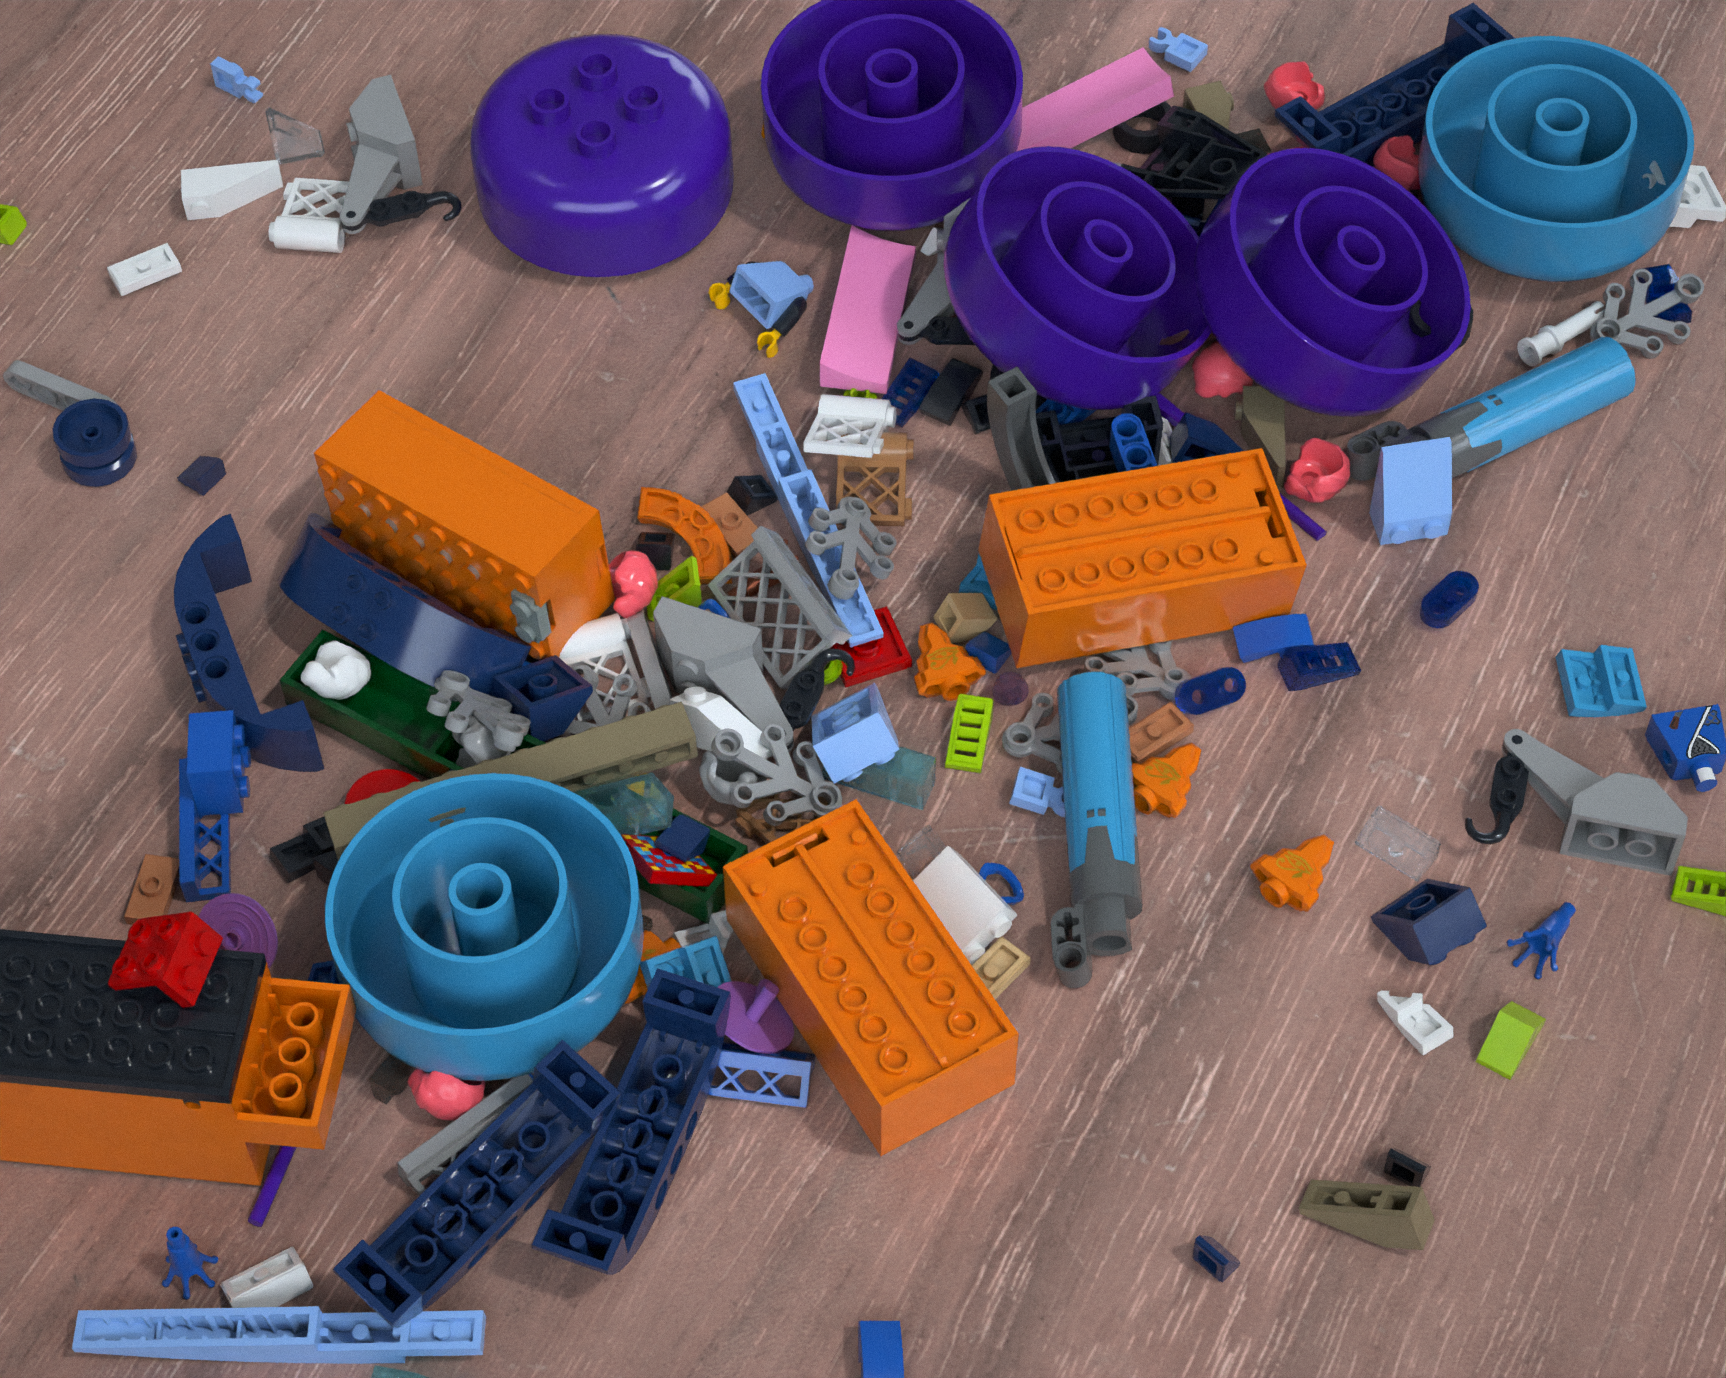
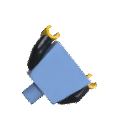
[709,261,814,358]

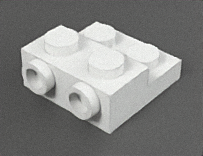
[1642,161,1726,228]

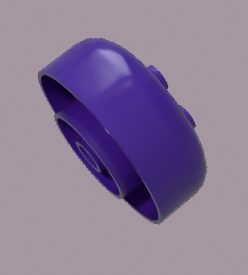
[761,0,1023,231]
[470,34,734,277]
[943,146,1212,410]
[1194,148,1471,417]

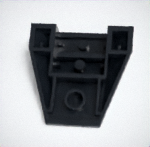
[1121,105,1268,201]
[1036,396,1163,483]

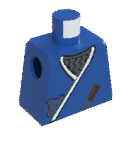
[1645,704,1726,792]

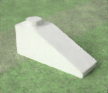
[181,160,283,220]
[669,687,773,759]

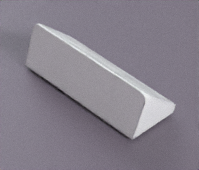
[220,1247,313,1308]

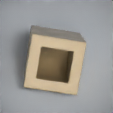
[933,593,997,643]

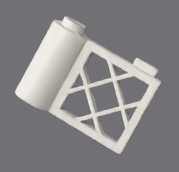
[269,178,349,253]
[803,394,896,458]
[559,613,651,722]

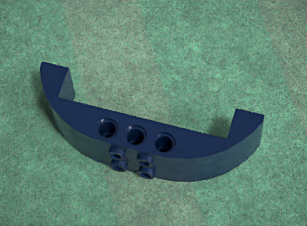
[1275,2,1515,167]
[278,513,532,697]
[174,514,325,772]
[532,968,731,1275]
[333,1040,621,1327]

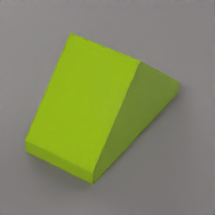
[647,556,702,622]
[1476,1001,1546,1080]

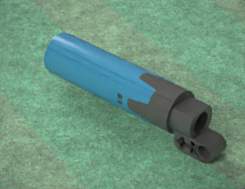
[1347,337,1636,481]
[1051,671,1143,988]

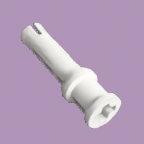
[1517,301,1605,367]

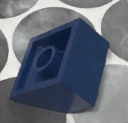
[493,655,593,742]
[1371,878,1487,965]

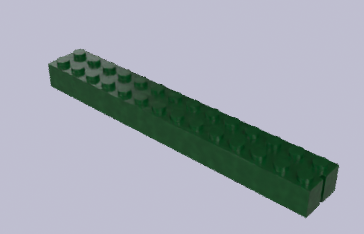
[279,629,748,924]

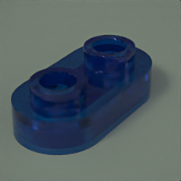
[1419,571,1479,628]
[1175,667,1246,715]

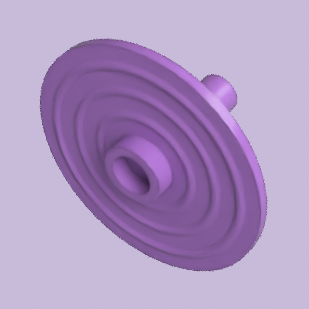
[198,893,278,969]
[717,979,794,1054]

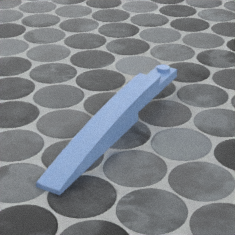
[733,373,884,648]
[72,1306,486,1364]

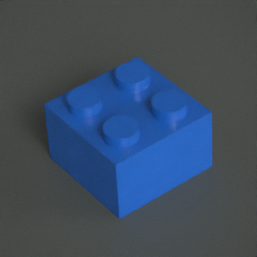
[186,710,251,816]

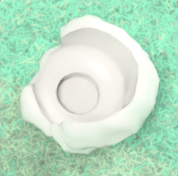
[301,640,371,700]

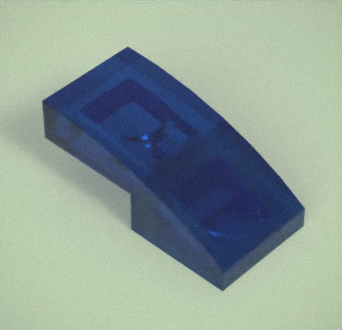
[1638,264,1692,323]

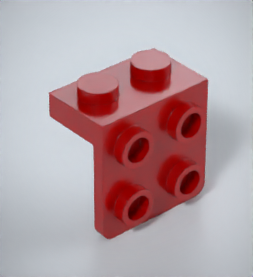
[108,911,223,1007]

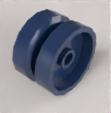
[52,398,137,487]

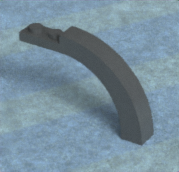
[987,367,1056,491]

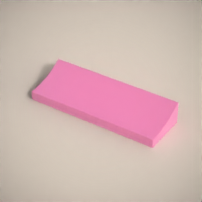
[1017,47,1174,151]
[820,225,916,394]

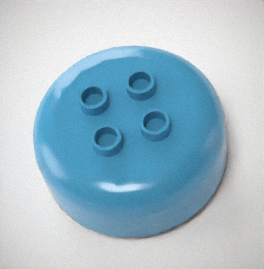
[1418,36,1694,282]
[325,773,644,1081]

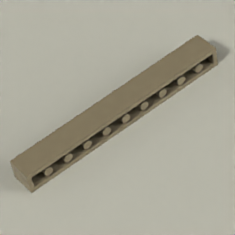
[323,702,698,861]

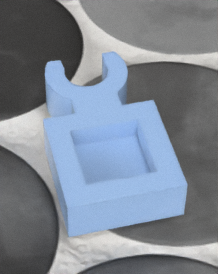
[1149,27,1208,72]
[210,56,263,103]
[1009,767,1065,818]

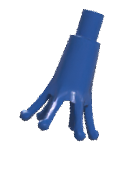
[1506,902,1576,979]
[162,1226,218,1300]

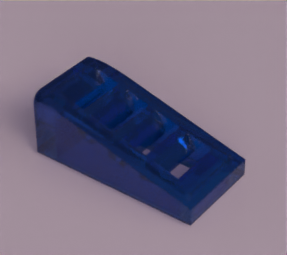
[882,357,939,428]
[1277,642,1361,691]

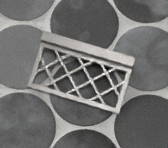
[708,526,852,690]
[397,1074,533,1196]

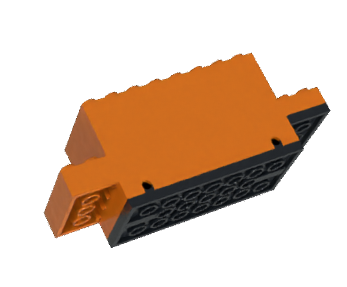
[0,929,356,1186]

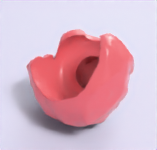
[1264,61,1325,110]
[1373,135,1420,191]
[1192,341,1253,398]
[1284,438,1350,503]
[609,550,658,618]
[407,1069,486,1121]

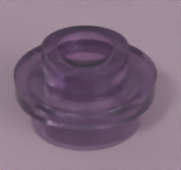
[992,672,1029,706]

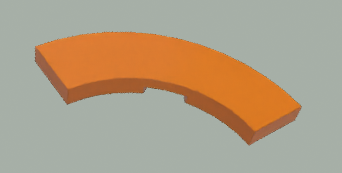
[637,487,733,584]

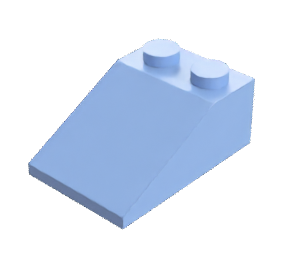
[1369,437,1452,545]
[811,683,899,784]

